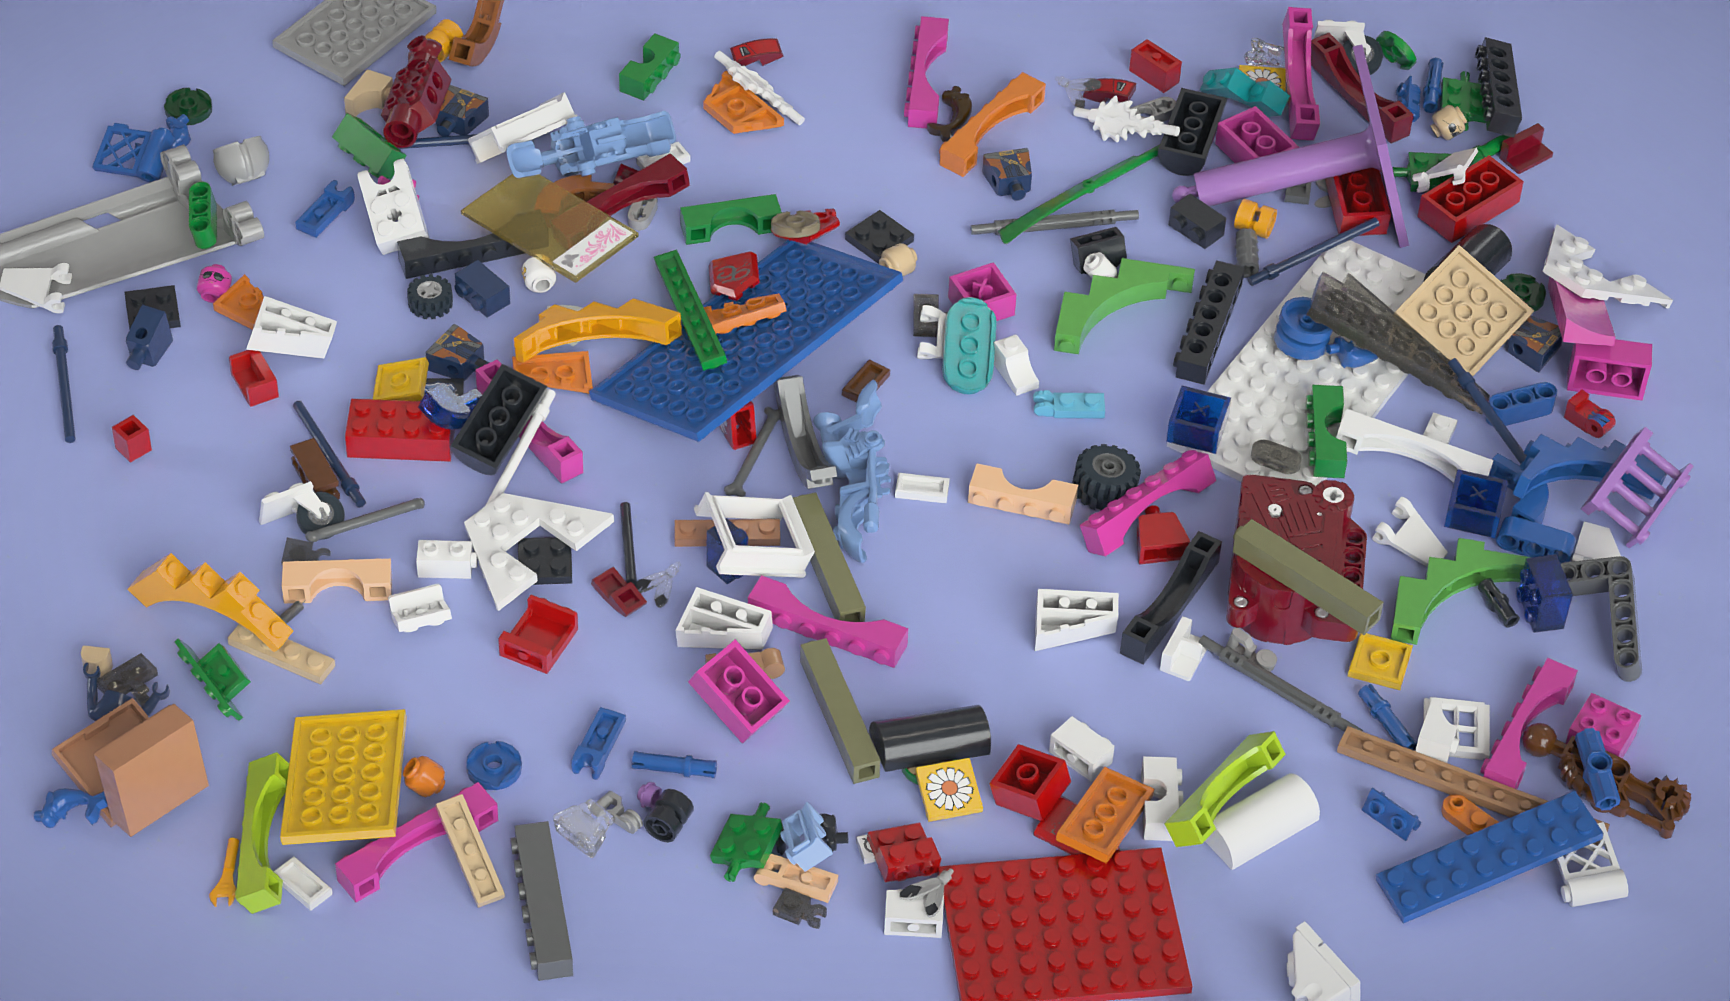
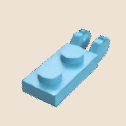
[1033,390,1105,419]

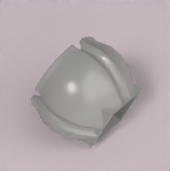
[213,136,269,186]

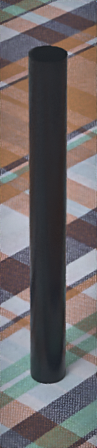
[620,502,637,585]

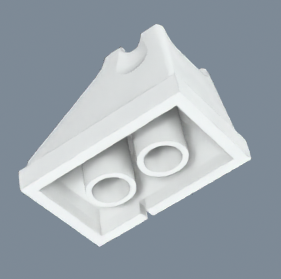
[1287,921,1360,1001]

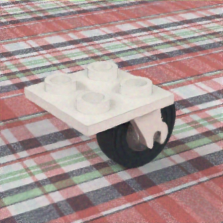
[1313,20,1383,75]
[259,482,345,540]

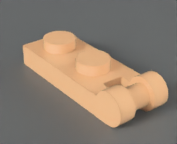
[754,854,838,903]

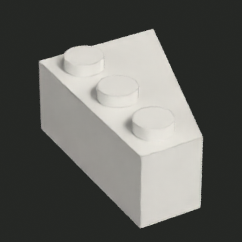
[246,296,337,359]
[675,587,773,650]
[1035,589,1119,651]

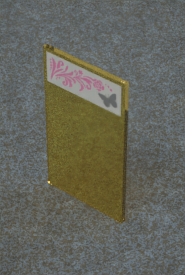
[461,174,639,283]

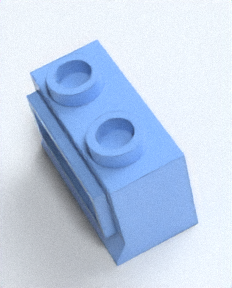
[780,802,833,871]

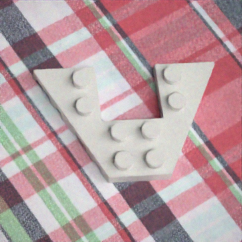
[1542,224,1673,309]
[464,493,614,611]

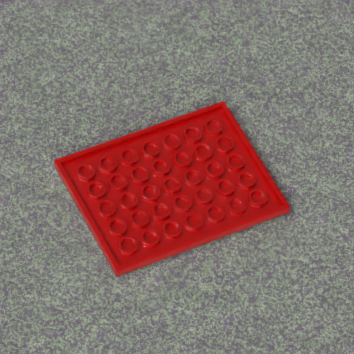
[938,847,1193,1001]

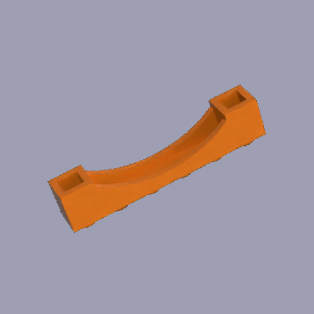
[939,72,1046,177]

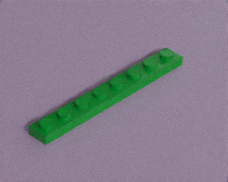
[654,249,727,371]

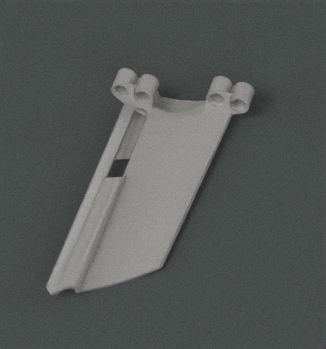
[0,144,264,309]

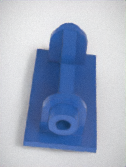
[1396,76,1421,122]
[1362,788,1421,841]

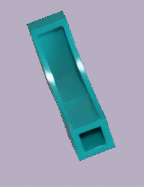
[1200,67,1290,117]

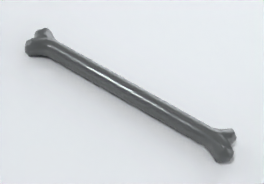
[724,407,780,497]
[305,498,425,542]

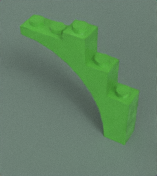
[1390,538,1537,645]

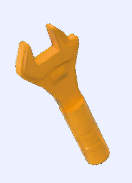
[209,838,240,907]

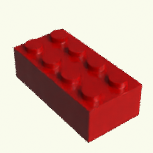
[1417,155,1524,243]
[1325,168,1391,236]
[345,399,456,462]

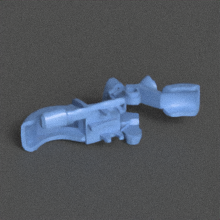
[507,111,676,178]
[813,380,891,563]

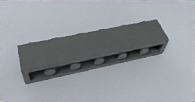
[510,821,573,981]

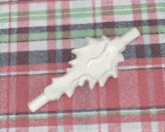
[714,51,805,125]
[1074,96,1180,142]

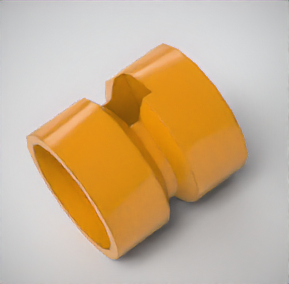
[425,19,464,62]
[1234,199,1277,239]

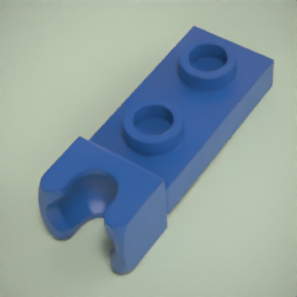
[295,180,355,238]
[571,707,626,780]

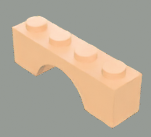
[968,463,1078,524]
[282,558,392,604]

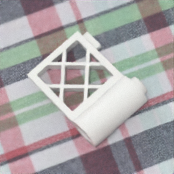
[1556,822,1628,907]

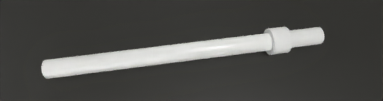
[485,389,556,506]

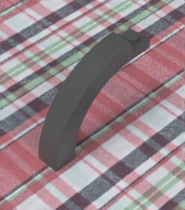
[773,375,837,489]

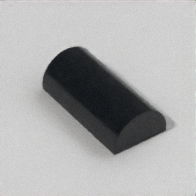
[1158,88,1227,176]
[1423,224,1512,282]
[450,364,548,475]
[869,705,991,772]

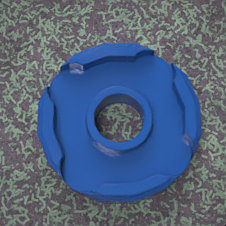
[466,741,522,790]

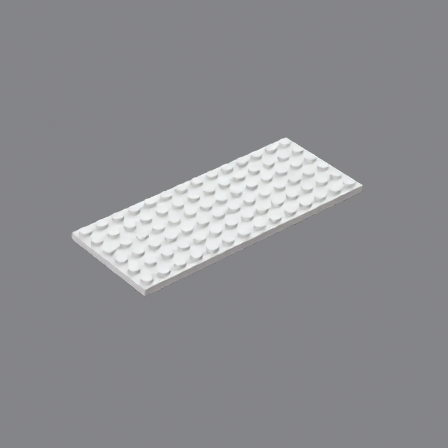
[1167,234,1429,486]

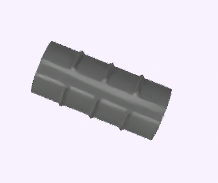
[1235,228,1259,278]

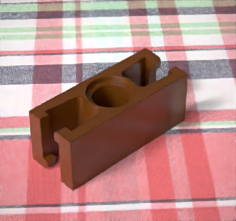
[290,438,340,499]

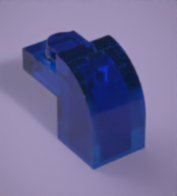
[418,382,482,430]

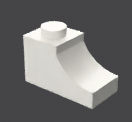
[994,334,1039,396]
[1416,697,1460,763]

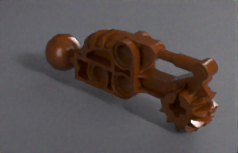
[1522,723,1691,839]

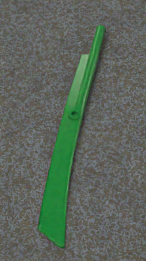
[998,144,1160,244]

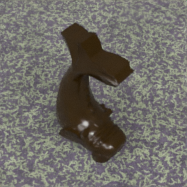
[927,86,972,142]

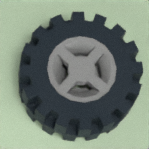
[407,274,453,320]

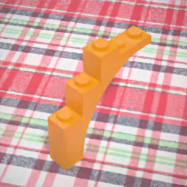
[514,298,682,363]
[127,553,293,652]

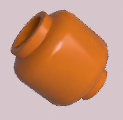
[403,756,445,797]

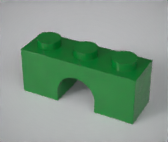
[619,33,681,101]

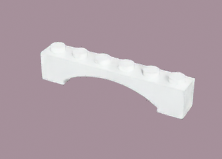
[1336,409,1493,498]

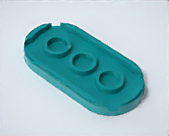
[942,297,996,394]

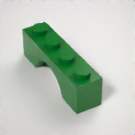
[680,194,782,245]
[1305,384,1348,478]

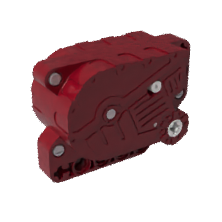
[1226,475,1367,645]

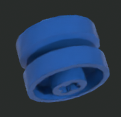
[1274,297,1335,360]

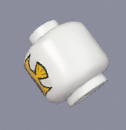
[521,256,556,293]

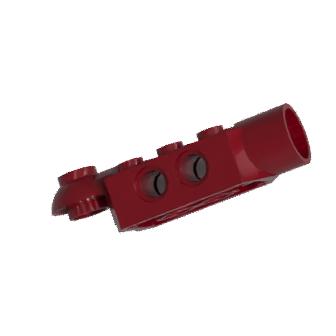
[381,35,452,148]

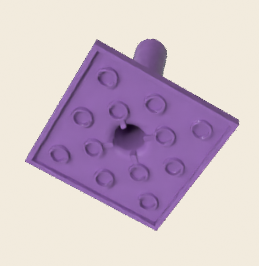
[1172,44,1409,248]

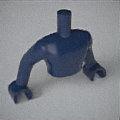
[83,663,170,721]

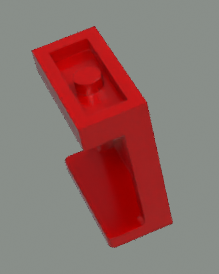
[498,595,578,674]

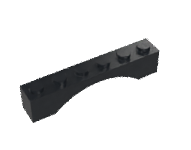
[397,211,549,279]
[1120,531,1222,665]

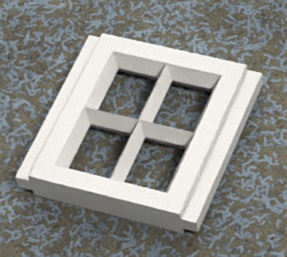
[1423,697,1490,760]

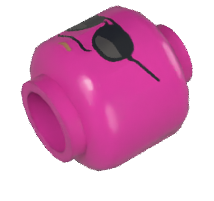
[196,264,232,303]

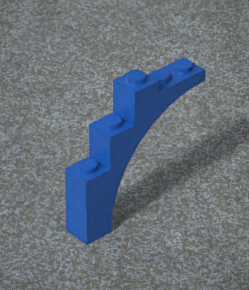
[1513,434,1667,500]

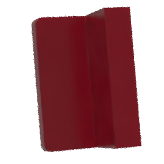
[1499,123,1553,174]

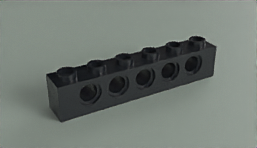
[1475,37,1522,137]
[1173,260,1245,385]

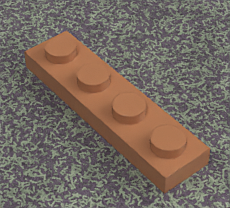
[675,519,780,547]

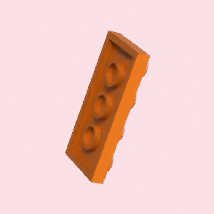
[1056,767,1155,863]

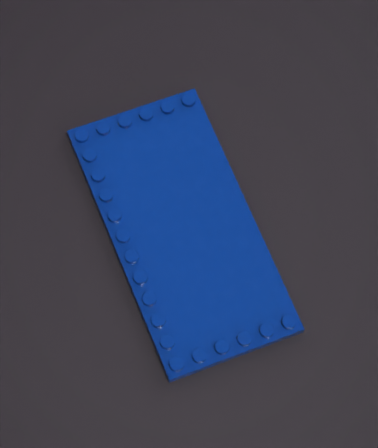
[589,240,903,442]

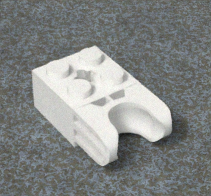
[357,158,430,255]

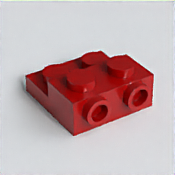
[867,823,941,883]

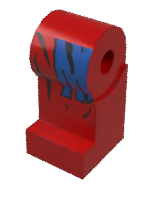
[1564,389,1616,438]

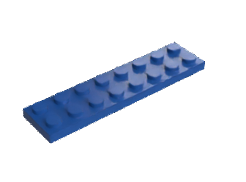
[1376,791,1604,923]

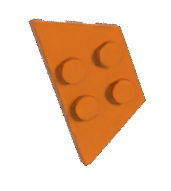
[703,71,784,134]

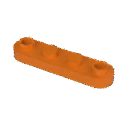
[1441,794,1499,835]

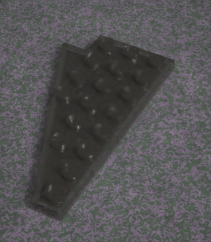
[1306,272,1490,415]

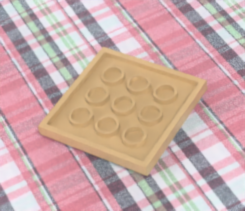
[1393,245,1534,376]

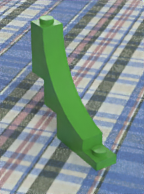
[1054,258,1195,354]

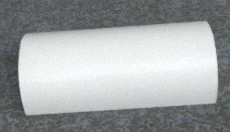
[1205,773,1320,870]

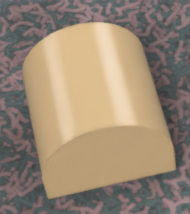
[81,646,113,680]

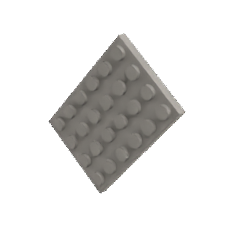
[272,0,436,86]

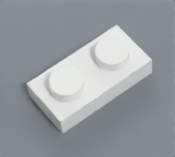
[1423,412,1458,444]

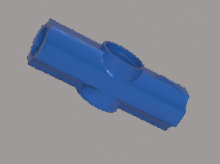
[1575,728,1621,811]

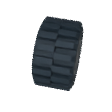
[1072,444,1141,511]

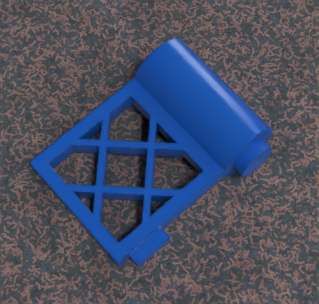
[92,123,175,183]

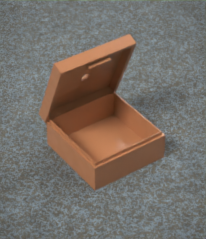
[52,698,209,837]

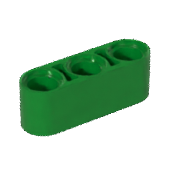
[189,182,217,249]

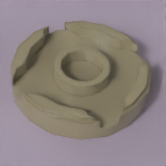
[771,211,820,238]

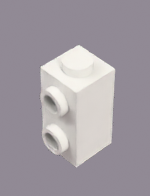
[416,540,478,579]

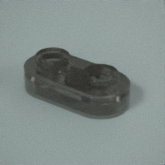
[1251,439,1302,474]

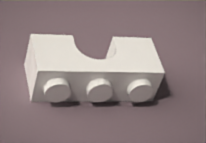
[1141,756,1183,841]

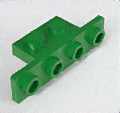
[175,638,251,721]

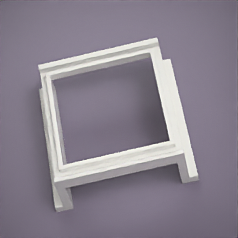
[468,92,577,164]
[694,492,815,578]

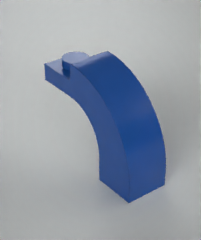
[1489,453,1549,524]

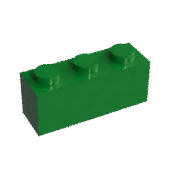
[332,113,407,179]

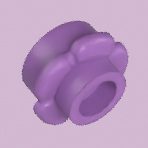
[637,782,662,808]

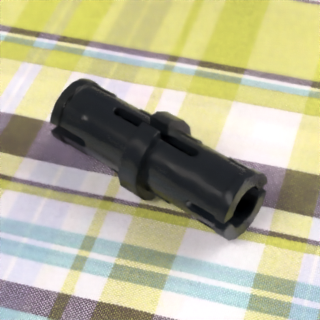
[1478,578,1520,628]

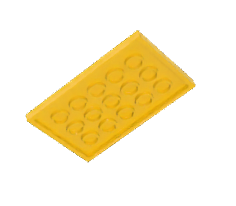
[280,709,407,845]

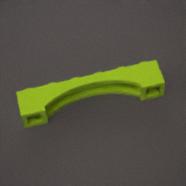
[1164,731,1286,847]
[235,752,289,914]

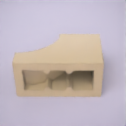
[344,69,393,116]

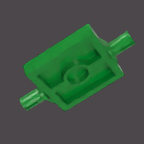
[1440,71,1486,131]
[1392,152,1454,192]
[710,802,783,882]

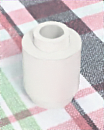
[1083,252,1118,278]

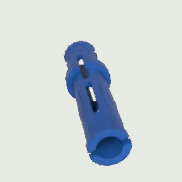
[1423,57,1444,113]
[1358,684,1417,751]
[632,751,717,778]

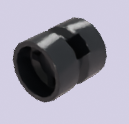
[643,789,694,843]

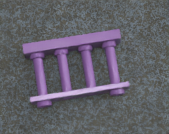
[1581,427,1694,548]

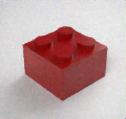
[989,744,1071,822]

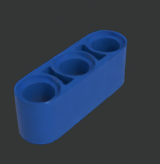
[1485,382,1558,426]
[1496,516,1576,566]

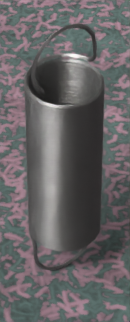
[279,600,306,624]

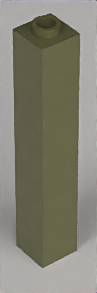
[792,492,866,622]
[1233,519,1384,635]
[800,638,880,784]

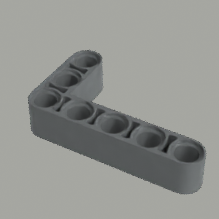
[1554,556,1642,682]

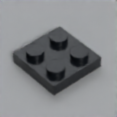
[845,210,914,264]
[124,285,181,330]
[518,537,572,585]

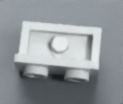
[388,584,452,632]

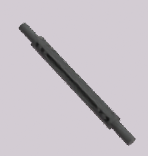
[970,210,1139,235]
[1198,635,1363,732]

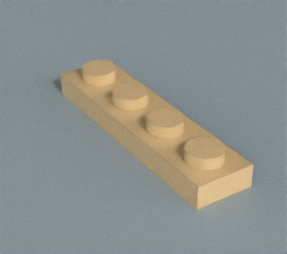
[228,624,335,685]
[436,794,505,908]

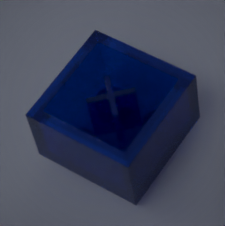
[1166,386,1232,454]
[1444,469,1509,538]
[1516,554,1573,633]

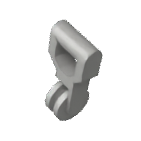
[1226,628,1277,672]
[590,791,643,834]

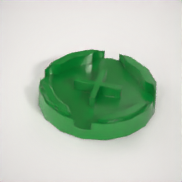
[1376,31,1417,70]

